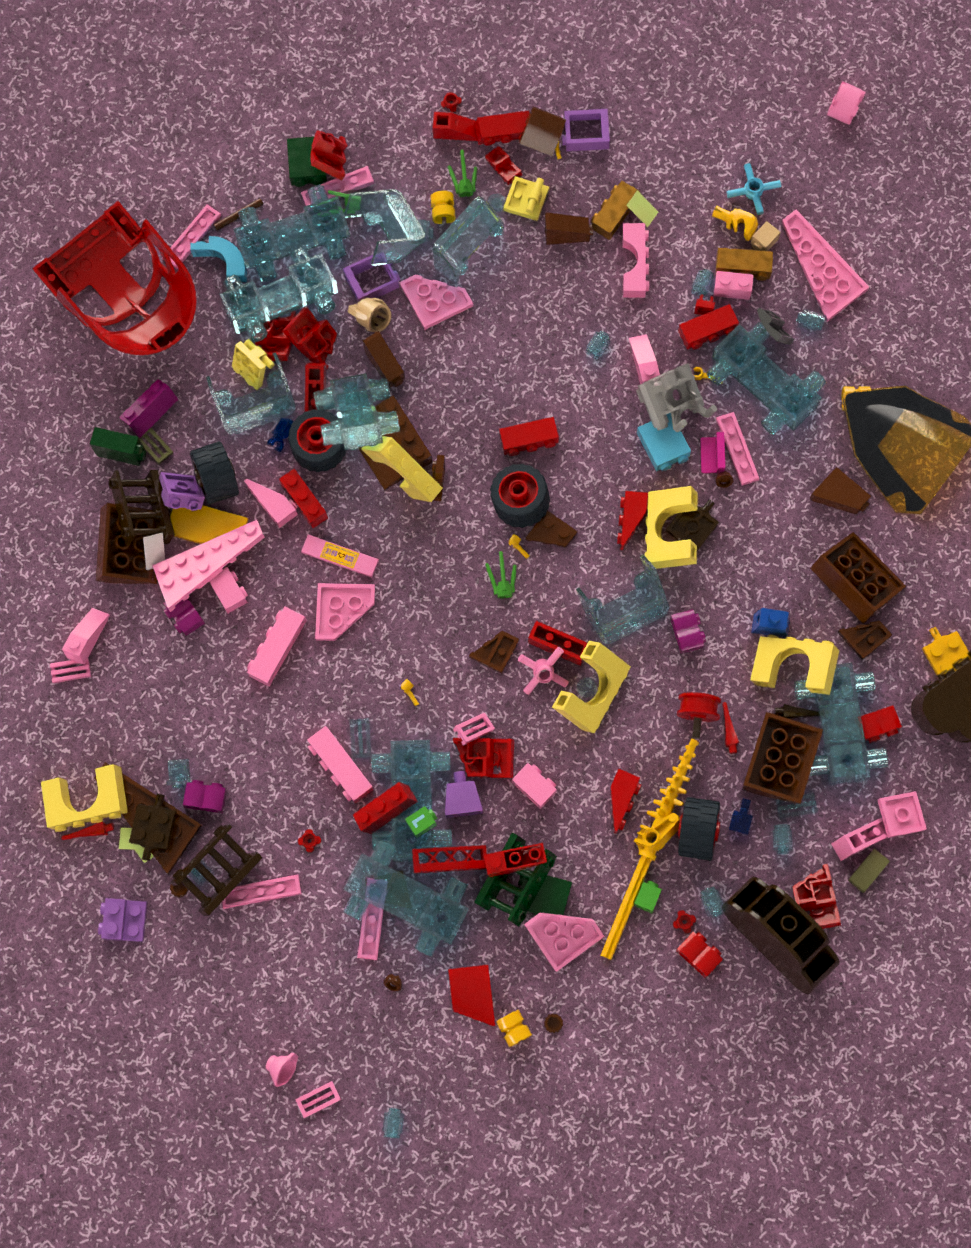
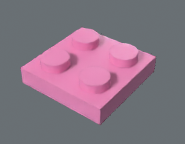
[877,791,927,838]

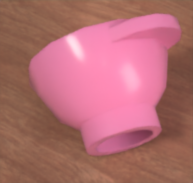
[266,1053,298,1087]

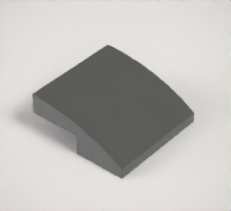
[757,307,794,345]

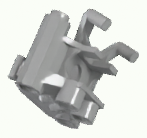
[636,363,717,432]

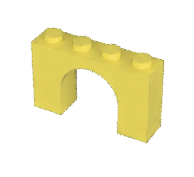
[361,435,443,502]
[645,486,698,569]
[750,635,839,695]
[552,641,631,733]
[41,764,128,832]

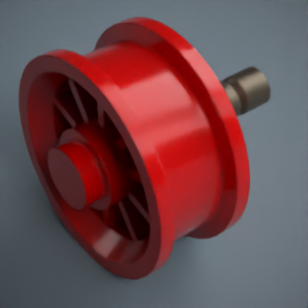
[677,692,721,739]

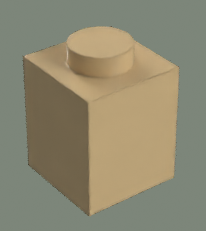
[751,221,781,251]

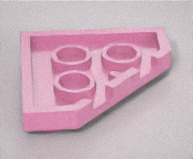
[399,274,473,330]
[315,583,375,641]
[524,913,604,972]

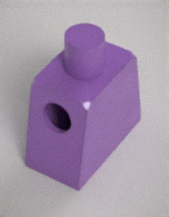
[445,771,483,818]

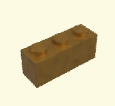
[591,181,640,240]
[715,248,773,281]

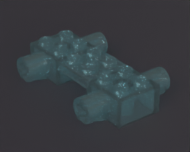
[233,185,350,282]
[219,247,338,342]
[706,322,826,435]
[313,373,400,450]
[794,663,888,785]
[371,740,452,862]
[343,840,469,957]

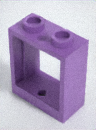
[562,109,610,151]
[343,251,400,302]

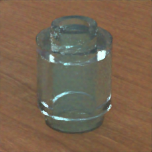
[691,269,715,298]
[796,309,825,331]
[585,331,611,359]
[772,824,793,854]
[700,887,724,918]
[382,1108,405,1139]

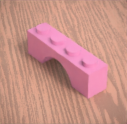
[622,223,649,298]

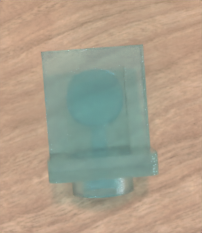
[166,759,191,788]

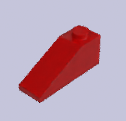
[305,362,327,412]

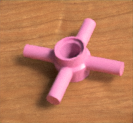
[518,647,569,695]

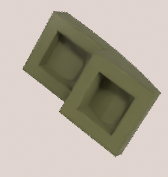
[848,848,890,893]

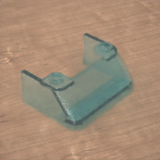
[344,189,425,266]
[433,196,504,285]
[206,352,296,435]
[576,554,669,644]

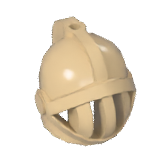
[348,298,391,332]

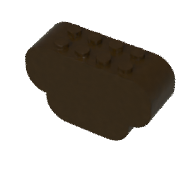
[911,650,971,743]
[722,876,840,994]

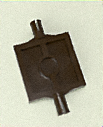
[666,499,719,552]
[129,794,177,861]

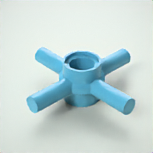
[726,163,781,215]

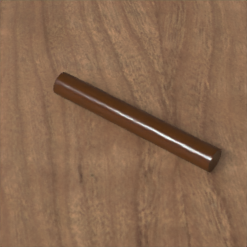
[213,198,263,231]

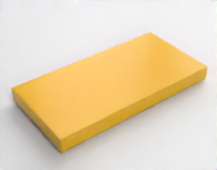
[170,505,249,544]

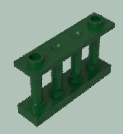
[474,833,557,927]

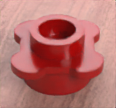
[441,92,462,112]
[298,829,321,853]
[673,910,696,934]

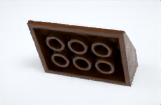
[347,395,433,490]
[96,503,158,584]
[810,532,906,624]
[742,712,823,804]

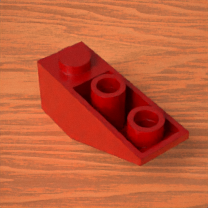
[432,112,478,141]
[617,491,648,550]
[610,768,642,834]
[484,843,547,877]

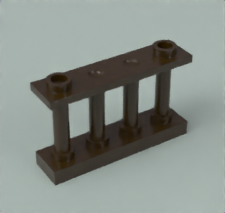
[108,470,175,546]
[170,824,263,916]

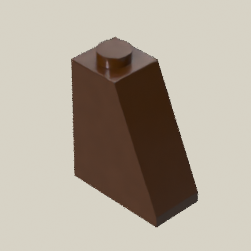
[545,213,593,245]
[363,331,405,388]
[810,467,871,515]

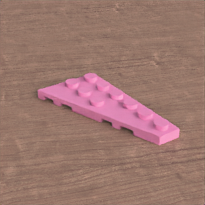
[782,210,869,322]
[153,520,265,612]

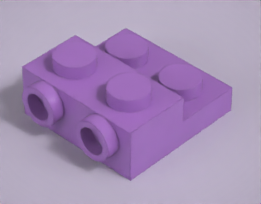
[159,472,205,511]
[98,898,147,942]

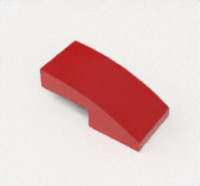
[485,146,522,185]

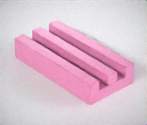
[50,658,91,683]
[453,713,495,745]
[295,1081,341,1118]

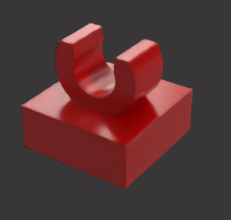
[694,294,715,315]

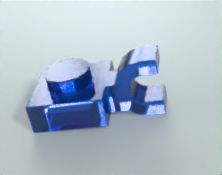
[267,418,294,452]
[728,798,753,835]

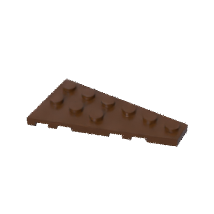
[94,762,202,875]

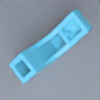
[190,236,247,283]

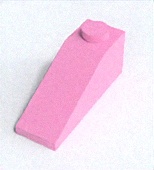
[629,334,660,384]
[244,479,298,528]
[62,608,110,665]
[831,818,887,861]

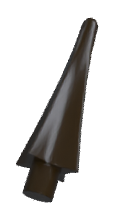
[774,704,828,718]

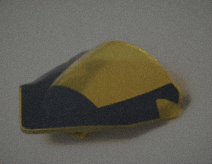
[843,386,971,515]

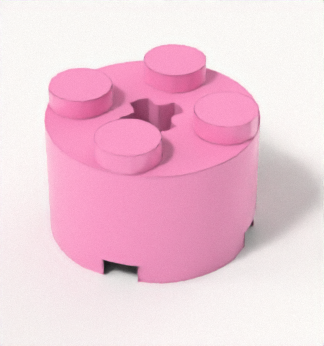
[827,81,866,125]

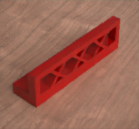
[412,845,487,874]

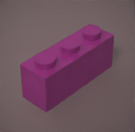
[119,379,179,438]

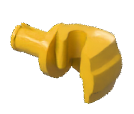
[712,206,758,241]

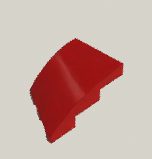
[310,130,347,181]
[282,307,337,369]
[252,311,296,361]
[453,738,514,778]
[792,863,841,929]
[448,965,495,1026]

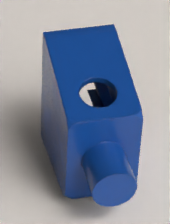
[751,608,790,638]

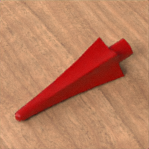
[722,702,740,754]
[61,821,114,840]

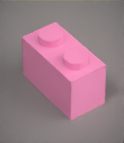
[713,271,753,300]
[209,567,248,614]
[512,763,557,809]

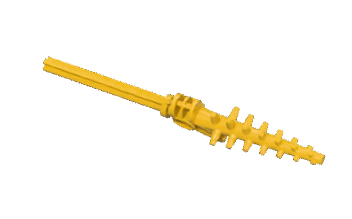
[601,738,699,960]

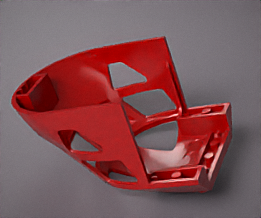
[32,201,196,355]

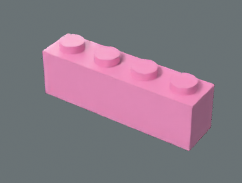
[247,607,307,687]
[307,726,374,803]

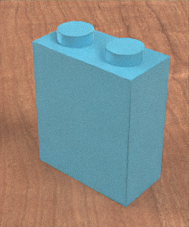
[637,413,691,471]

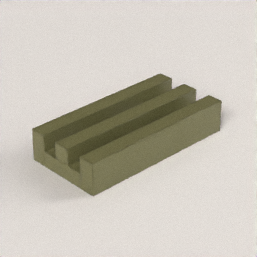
[136,428,174,465]

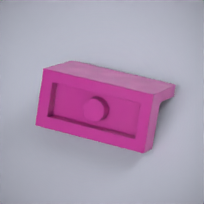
[700,432,725,473]

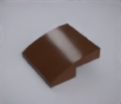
[519,106,566,156]

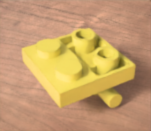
[503,176,549,221]
[232,339,275,390]

